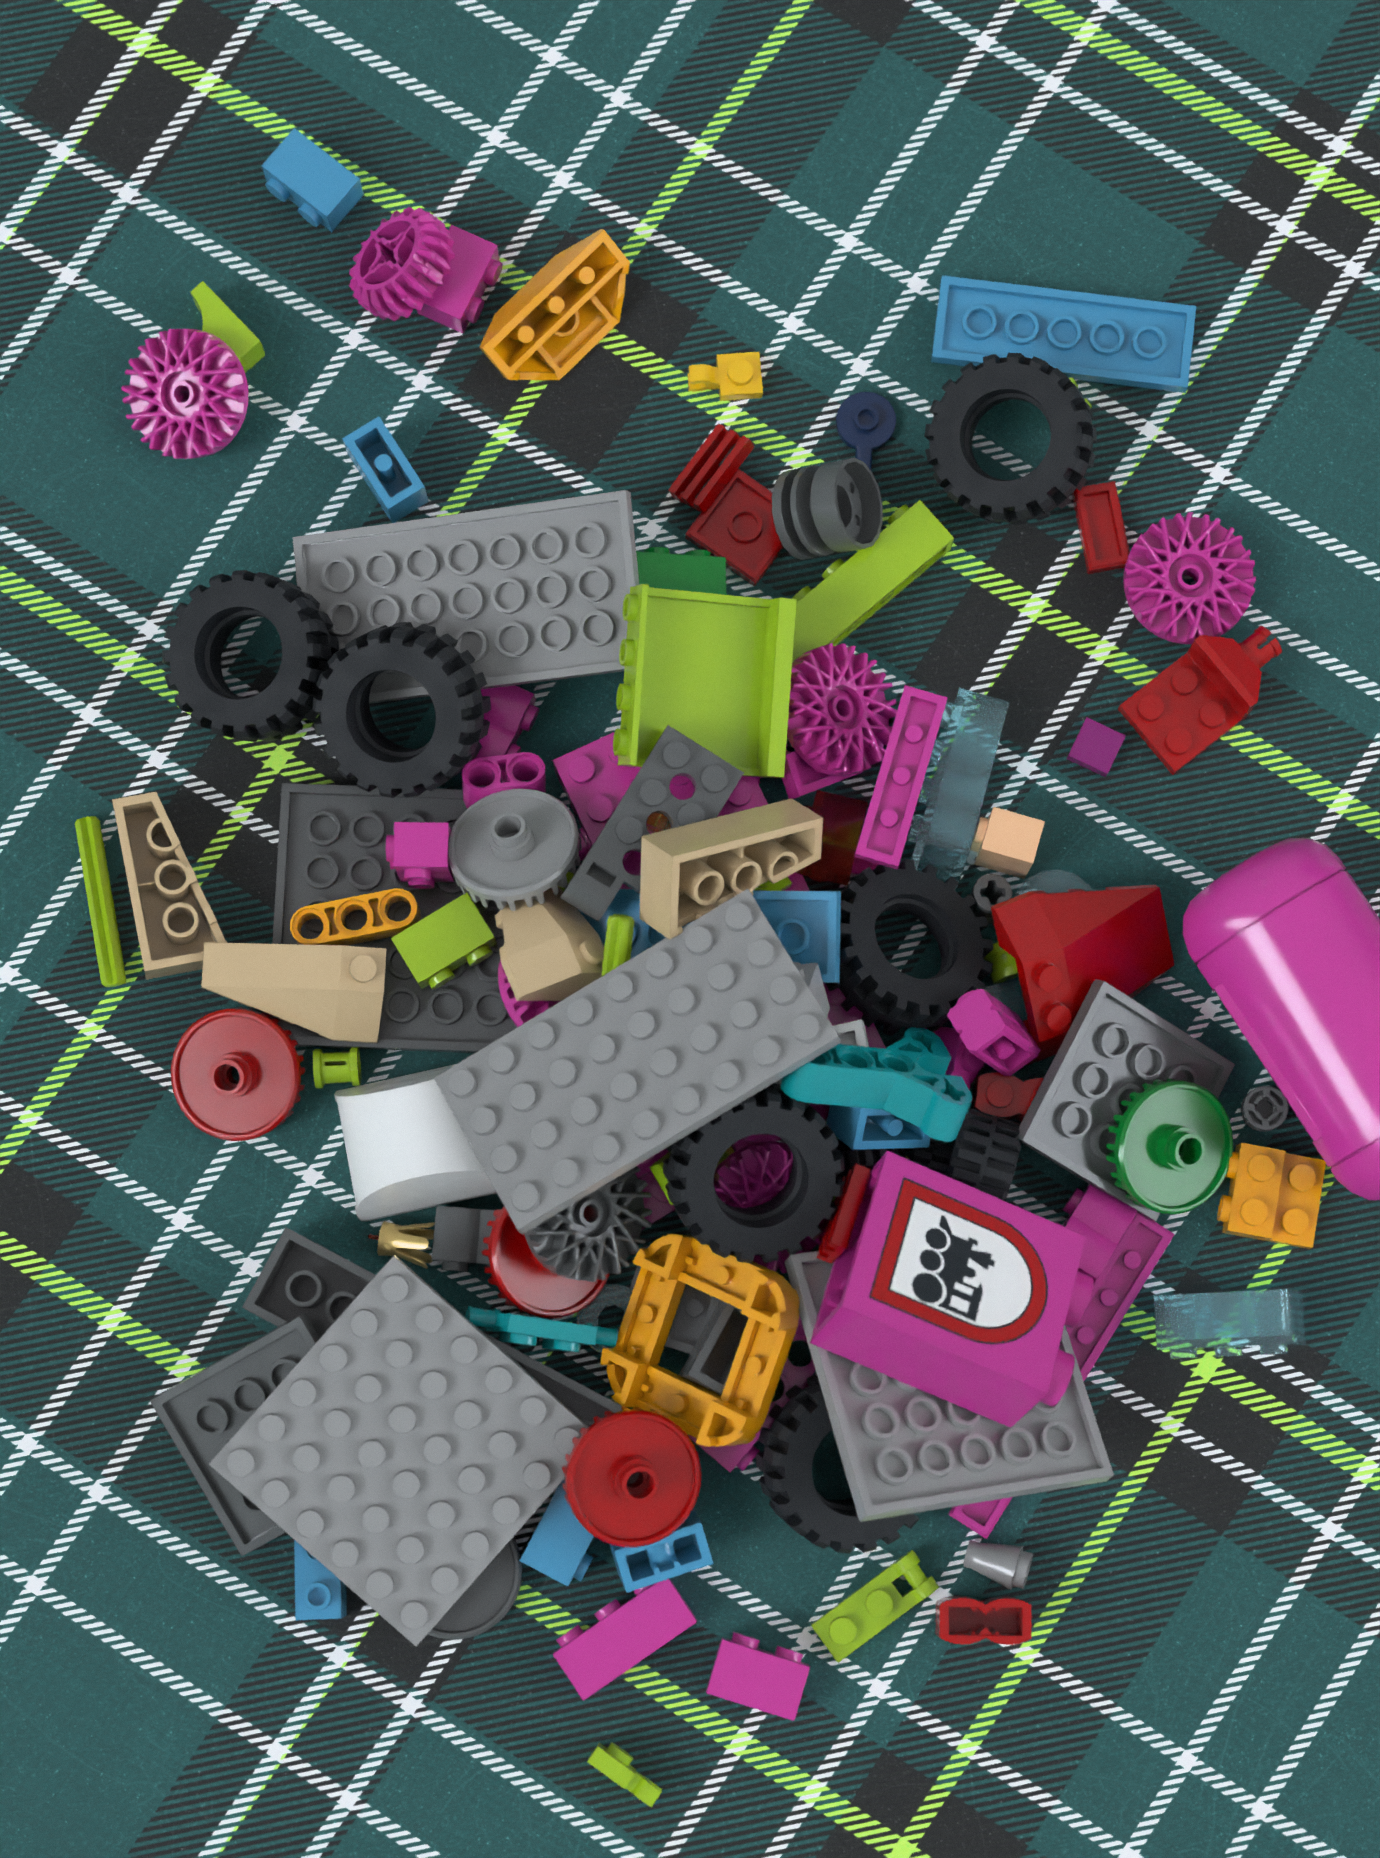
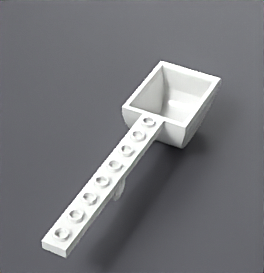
[334,1020,869,1221]

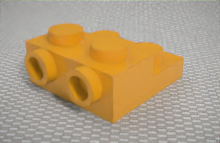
[1217,1143,1326,1249]

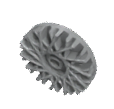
[448,789,582,911]

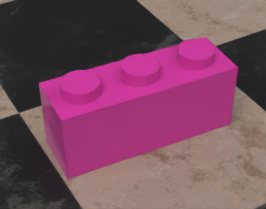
[553,1579,697,1701]

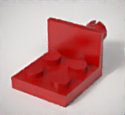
[1118,626,1282,775]

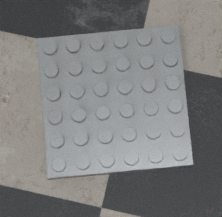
[784,1251,1114,1522]
[209,1255,589,1647]

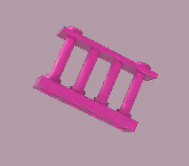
[850,685,948,875]

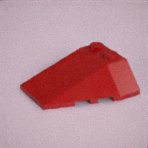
[991,885,1174,1065]

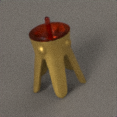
[368,1221,435,1269]

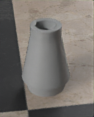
[963,1540,1033,1590]

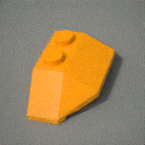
[479,229,630,380]

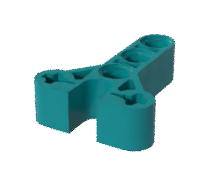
[780,1027,973,1142]

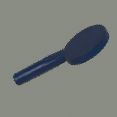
[836,392,896,471]

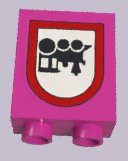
[810,1151,1093,1428]

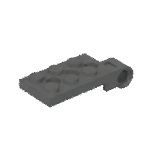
[560,725,744,922]

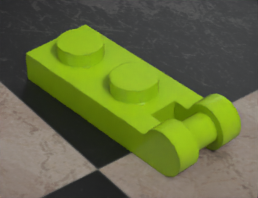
[811,1549,939,1663]

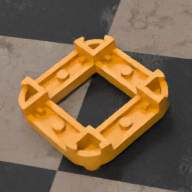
[600,1234,799,1447]

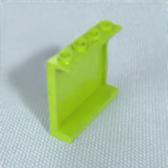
[613,584,797,778]

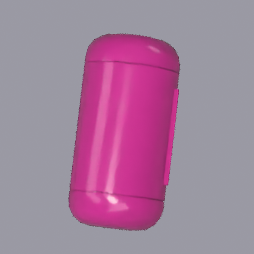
[1183,838,1380,1200]

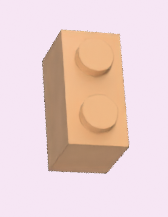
[970,807,1045,879]

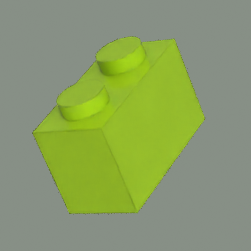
[391,893,497,990]

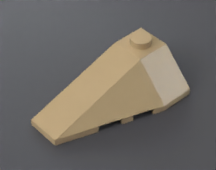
[495,886,604,1001]
[201,942,386,1043]

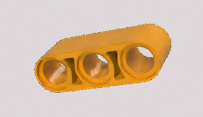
[290,888,421,946]

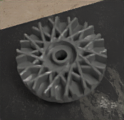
[524,1166,652,1282]
[428,1536,523,1640]

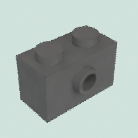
[679,1300,749,1395]

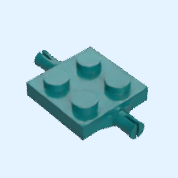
[465,1306,618,1353]

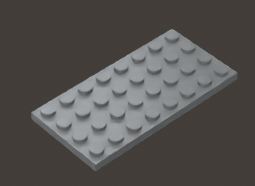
[293,490,639,704]
[434,889,841,1234]

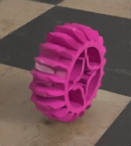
[349,207,455,321]

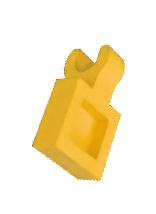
[687,352,763,401]

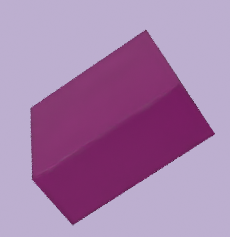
[1066,717,1126,777]

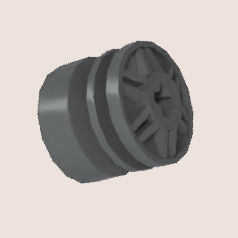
[772,457,883,560]

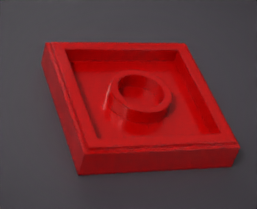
[685,469,784,587]

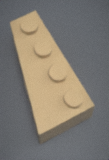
[112,792,227,980]
[639,798,823,940]

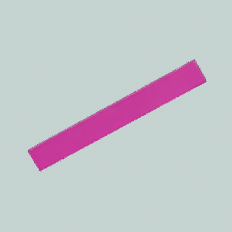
[947,1212,1175,1539]

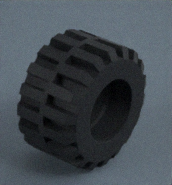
[945,1108,1022,1201]

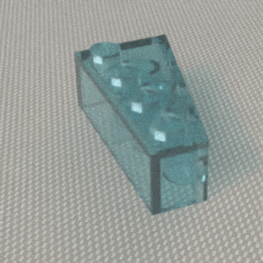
[907,688,1010,890]

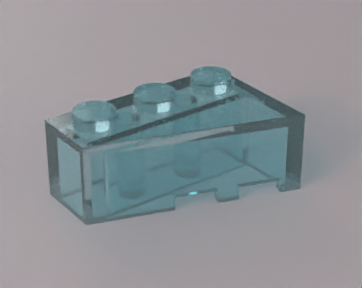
[1154,1289,1306,1359]

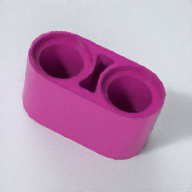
[462,752,546,809]

